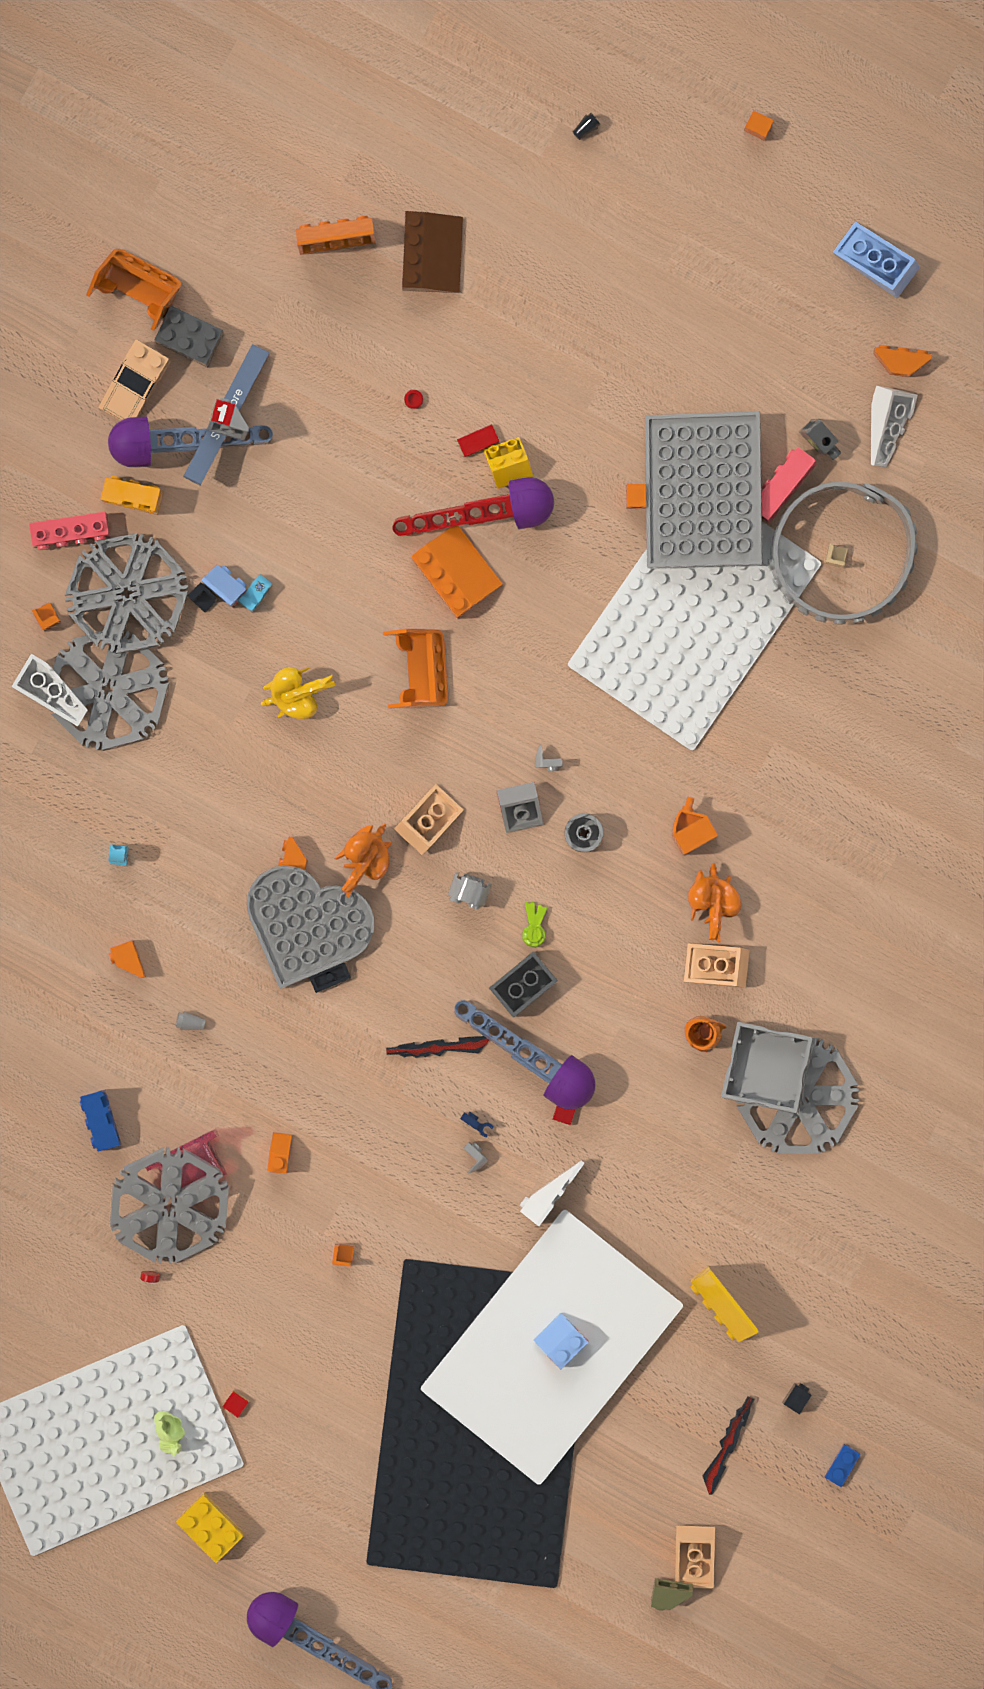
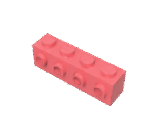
[762,447,817,524]
[29,512,110,550]

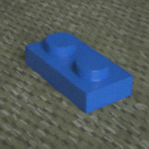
[824,1444,861,1487]

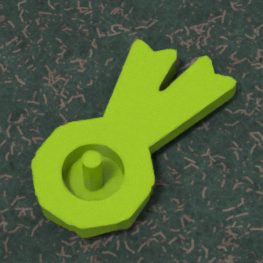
[522,901,547,948]

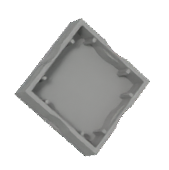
[721,1022,815,1115]

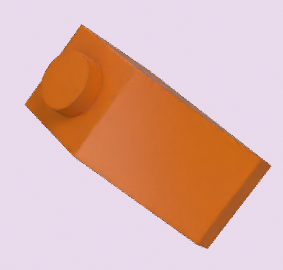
[109,940,146,978]
[267,1132,292,1174]

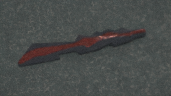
[386,1036,489,1058]
[702,1396,754,1495]

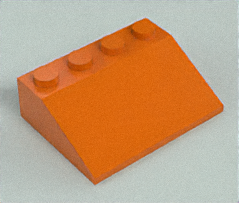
[296,216,376,255]
[411,526,503,619]

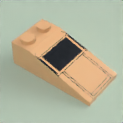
[98,340,170,421]

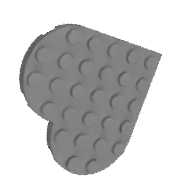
[247,865,374,989]

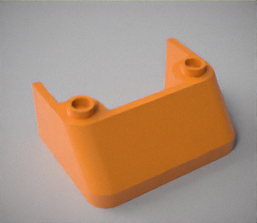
[86,249,181,331]
[383,629,448,708]

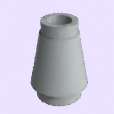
[176,1011,205,1030]

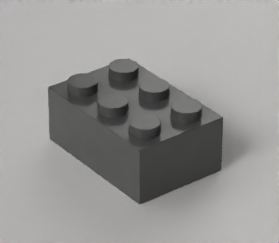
[154,306,224,368]
[489,951,558,1018]

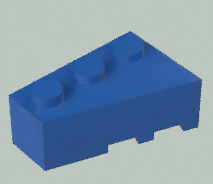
[80,1089,121,1152]

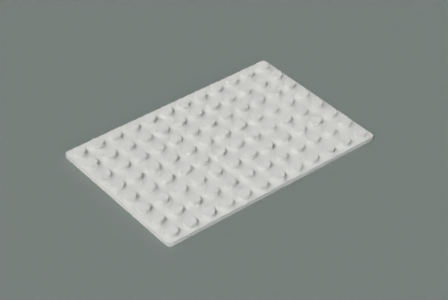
[568,522,821,750]
[421,1210,683,1484]
[0,1325,244,1556]

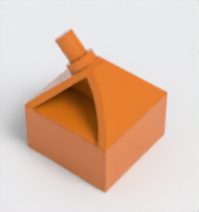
[672,797,718,855]

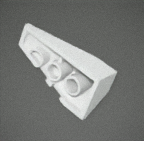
[871,386,918,467]
[12,654,88,726]
[519,1160,584,1226]

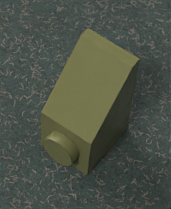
[651,1578,693,1611]

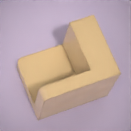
[824,543,848,568]

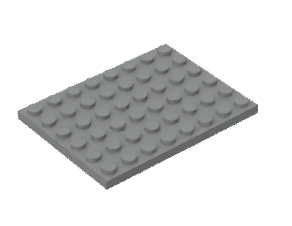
[645,411,763,568]

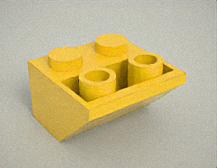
[483,437,534,489]

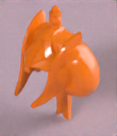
[334,824,392,897]
[688,863,741,943]

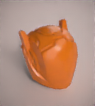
[685,1016,726,1053]

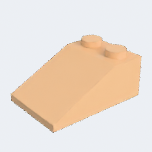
[394,784,463,855]
[684,944,750,988]
[675,1526,715,1588]

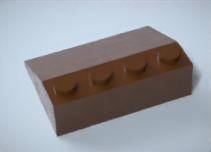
[402,211,463,293]

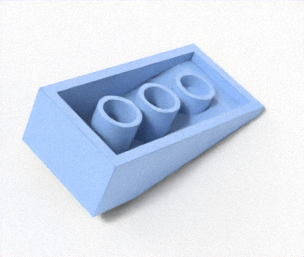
[833,222,920,298]

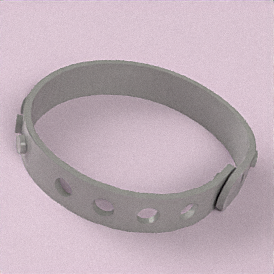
[768,482,918,625]

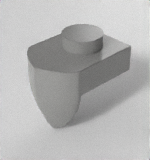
[535,745,562,771]
[464,1142,488,1173]

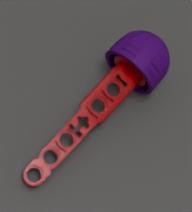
[392,477,554,536]

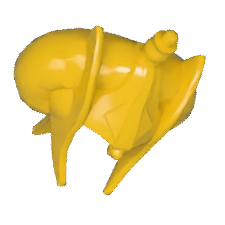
[261,667,336,720]

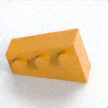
[100,475,163,515]

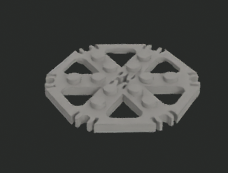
[65,533,189,654]
[49,631,169,751]
[736,1038,859,1154]
[110,1147,229,1264]

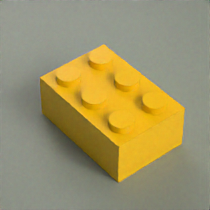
[176,1492,245,1563]

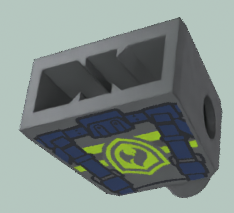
[799,419,841,460]

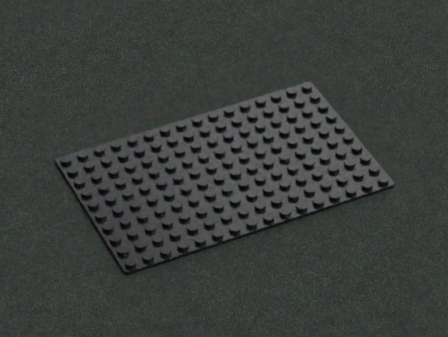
[366,1259,575,1588]

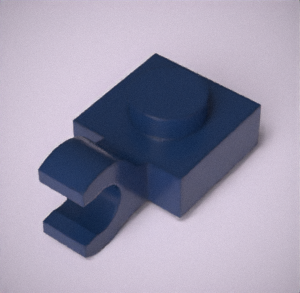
[460,1111,494,1137]

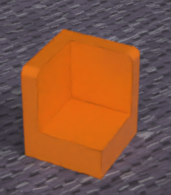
[744,111,774,141]
[626,484,646,509]
[32,603,61,632]
[332,1244,354,1267]

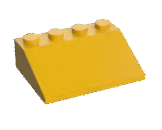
[690,1266,759,1342]

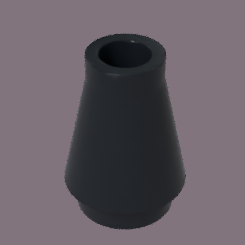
[572,113,601,140]

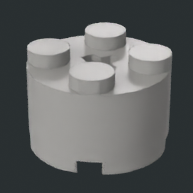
[564,813,603,852]
[448,872,492,910]

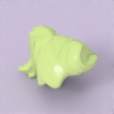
[154,1411,185,1456]

